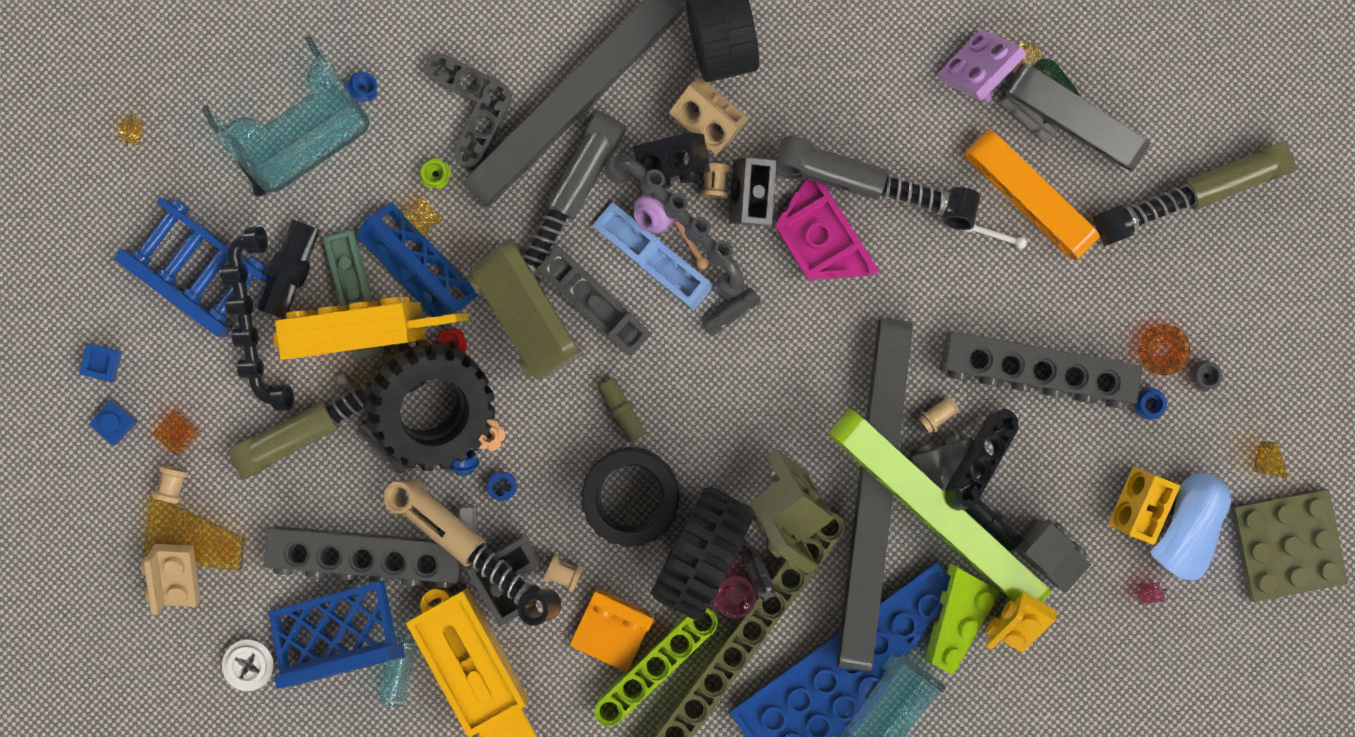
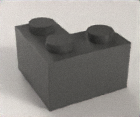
[1014,519,1092,593]
[467,534,542,627]

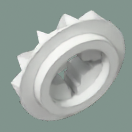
[222,638,275,691]

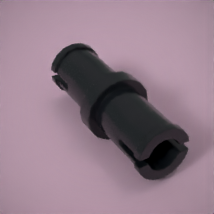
[964,499,1022,552]

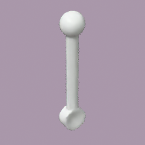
[964,223,1027,249]

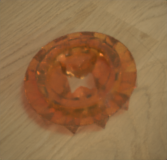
[1137,324,1190,375]

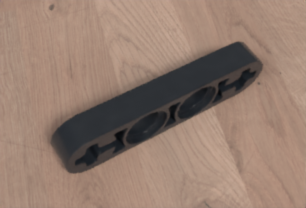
[945,409,1019,511]

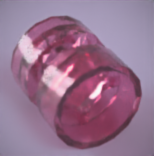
[714,571,756,618]

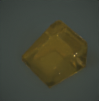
[1253,441,1288,479]

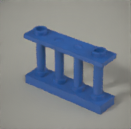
[114,197,270,338]

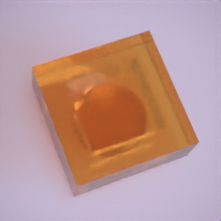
[152,410,201,456]

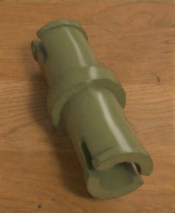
[598,378,647,443]

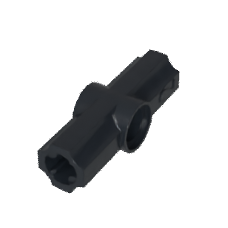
[258,219,320,319]

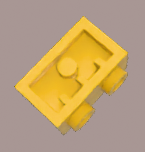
[985,592,1058,653]

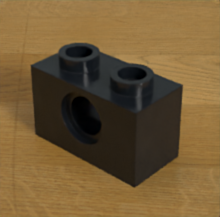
[729,157,777,226]

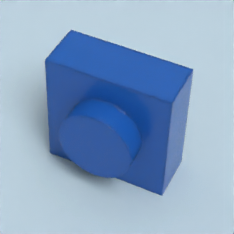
[79,343,122,382]
[89,400,138,445]

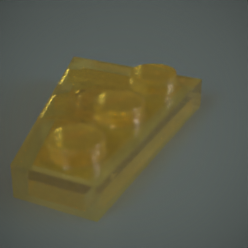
[142,496,245,571]

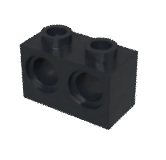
[633,132,710,188]

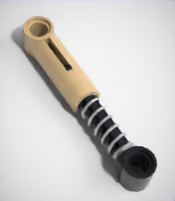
[384,479,561,626]

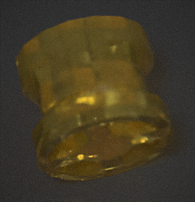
[403,196,444,237]

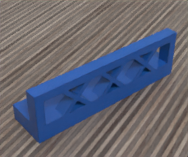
[356,202,479,328]

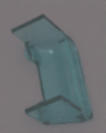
[202,35,370,192]
[832,652,946,737]

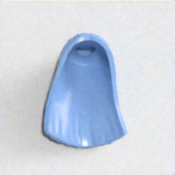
[1150,472,1232,581]

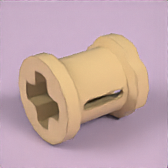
[700,163,730,199]
[151,465,189,503]
[543,554,584,593]

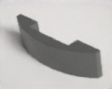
[537,246,652,357]

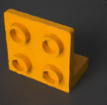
[570,587,655,672]

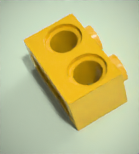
[1108,466,1180,545]

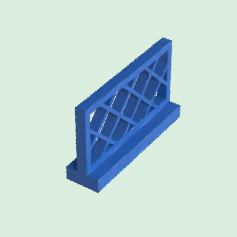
[268,581,405,689]

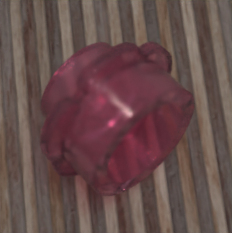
[1134,582,1167,604]

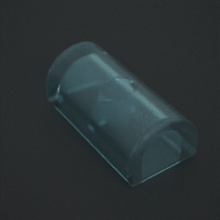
[379,635,418,707]

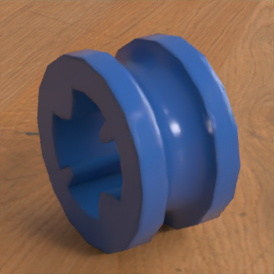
[487,472,517,501]

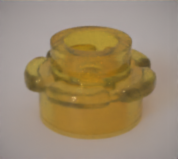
[119,115,143,146]

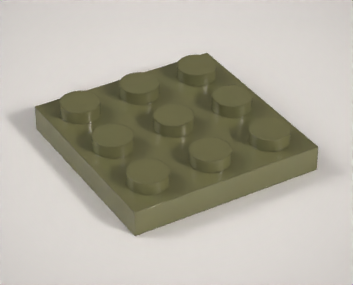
[1231,489,1348,602]

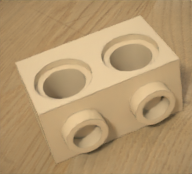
[669,77,749,156]

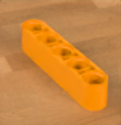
[964,129,1100,261]

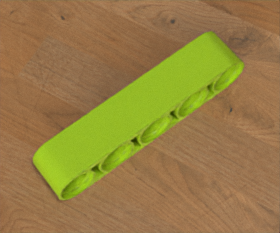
[594,605,718,727]

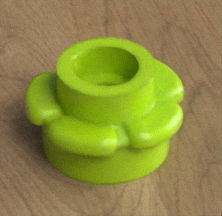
[420,158,451,189]

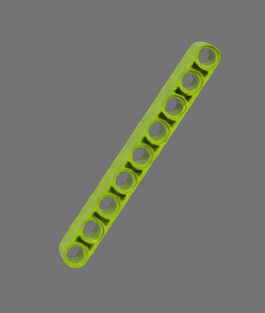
[827,408,1052,603]

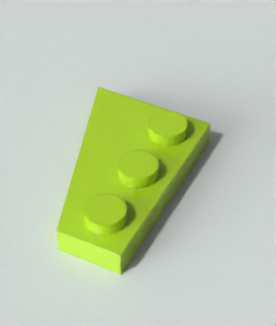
[925,563,1001,675]

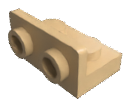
[141,544,201,615]

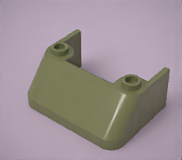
[467,238,585,381]

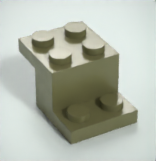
[749,448,835,574]

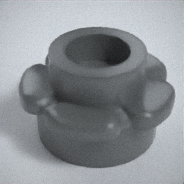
[1190,360,1223,392]

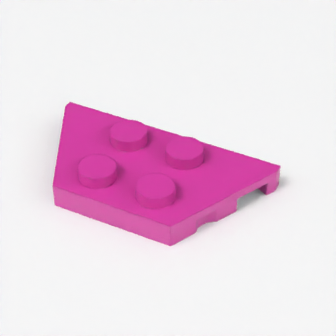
[775,179,879,281]

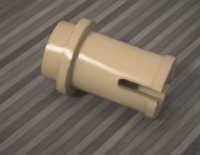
[917,396,959,434]

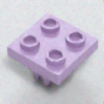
[937,29,1026,104]

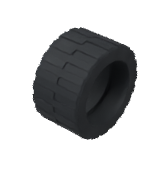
[685,0,759,82]
[581,447,679,547]

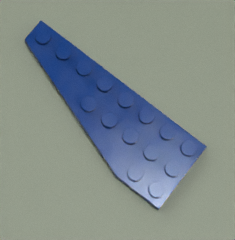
[729,561,950,737]

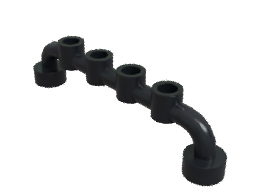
[221,226,294,411]

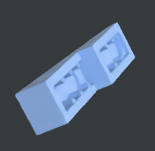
[592,202,713,311]

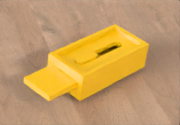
[272,297,469,360]
[406,587,538,737]

